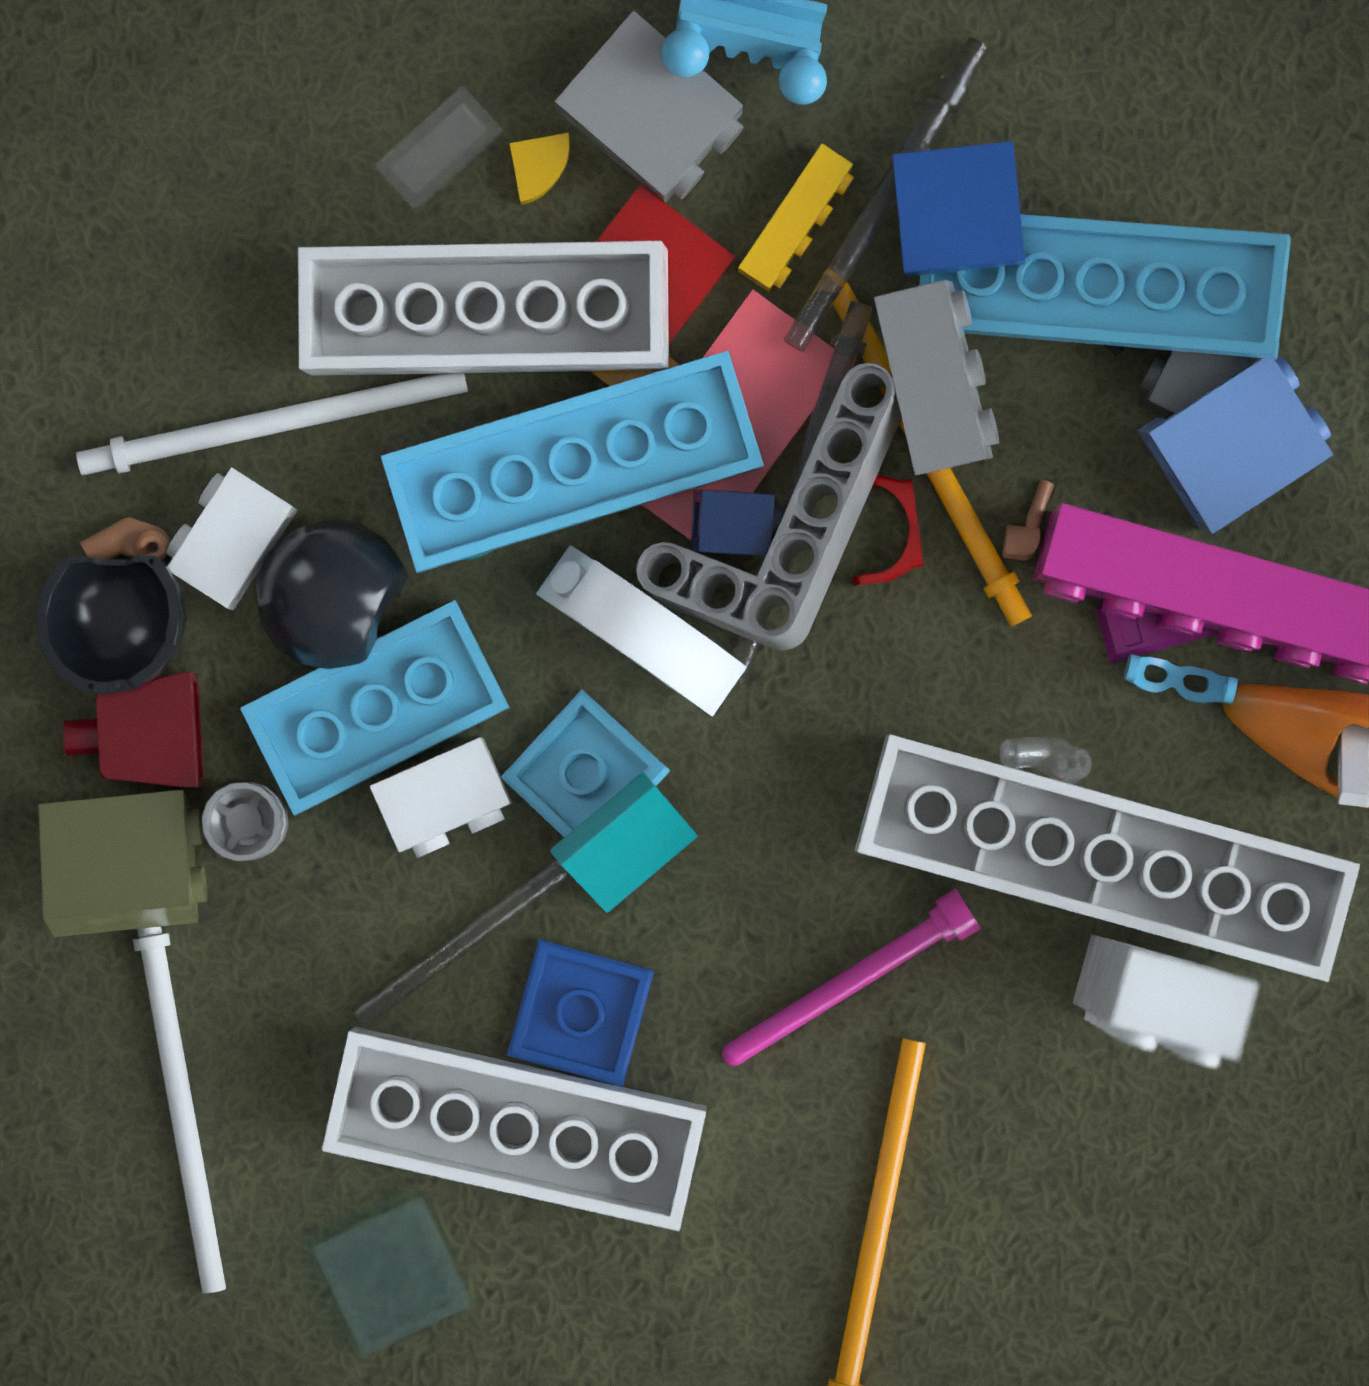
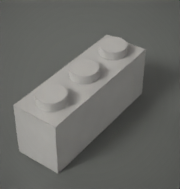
[874,280,999,475]

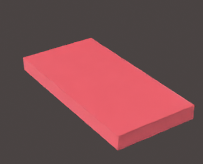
[641,290,849,554]

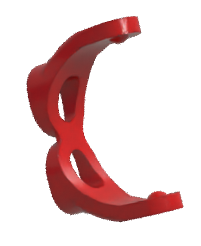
[852,475,924,586]

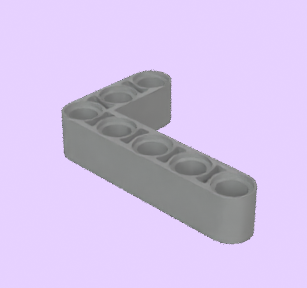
[636,363,902,651]

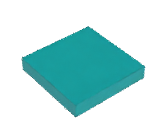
[550,772,698,913]

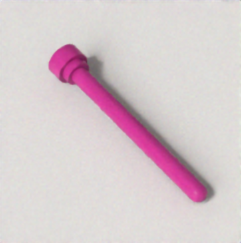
[722,888,981,1066]

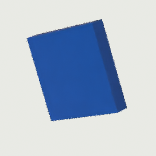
[893,141,1025,277]
[507,939,654,1087]

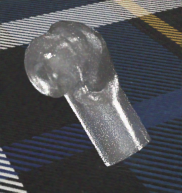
[1000,735,1092,785]

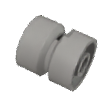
[202,782,289,861]

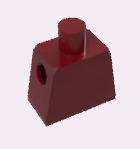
[63,672,205,788]

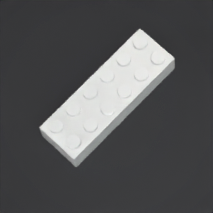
[298,241,669,376]
[1073,934,1258,1067]
[322,1027,706,1231]

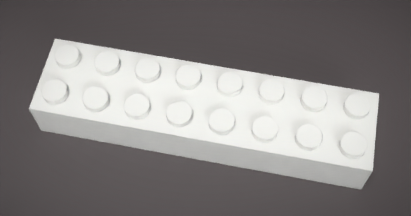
[854,734,1360,982]

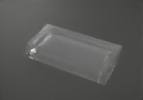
[374,85,504,213]

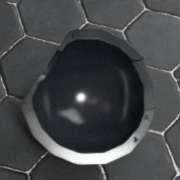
[256,519,408,669]
[35,555,187,695]

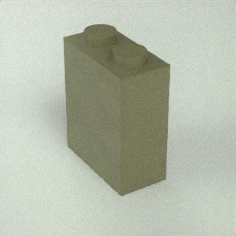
[39,790,207,937]

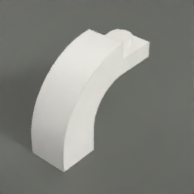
[536,545,747,717]

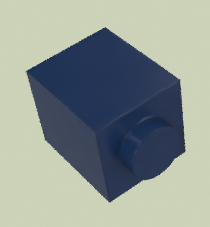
[690,489,783,556]

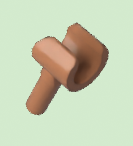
[1002,480,1054,561]

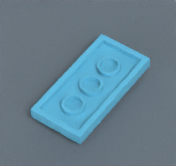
[240,600,510,816]

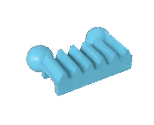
[661,0,828,105]

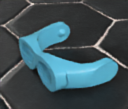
[1123,654,1238,703]

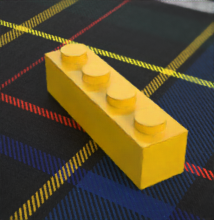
[738,143,854,292]

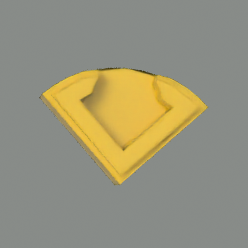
[510,133,570,205]

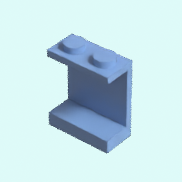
[1137,356,1333,534]

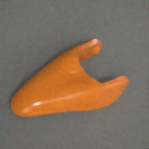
[1223,683,1369,808]

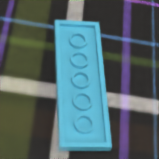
[919,214,1291,359]
[381,351,764,573]

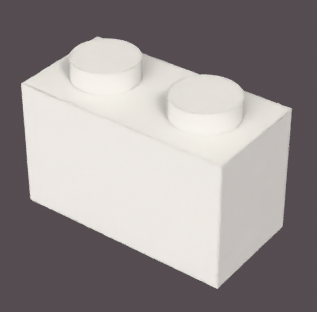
[166,467,298,610]
[370,737,512,858]

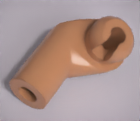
[80,517,170,560]

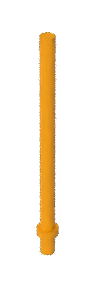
[821,271,1032,628]
[828,1038,926,1386]

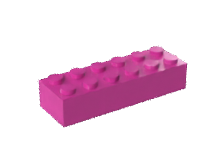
[1032,503,1369,685]

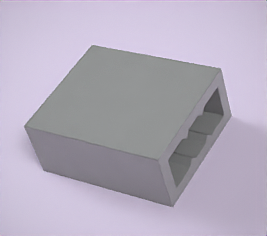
[555,11,744,203]

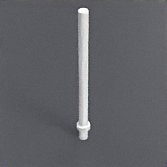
[76,373,468,475]
[133,927,226,1294]

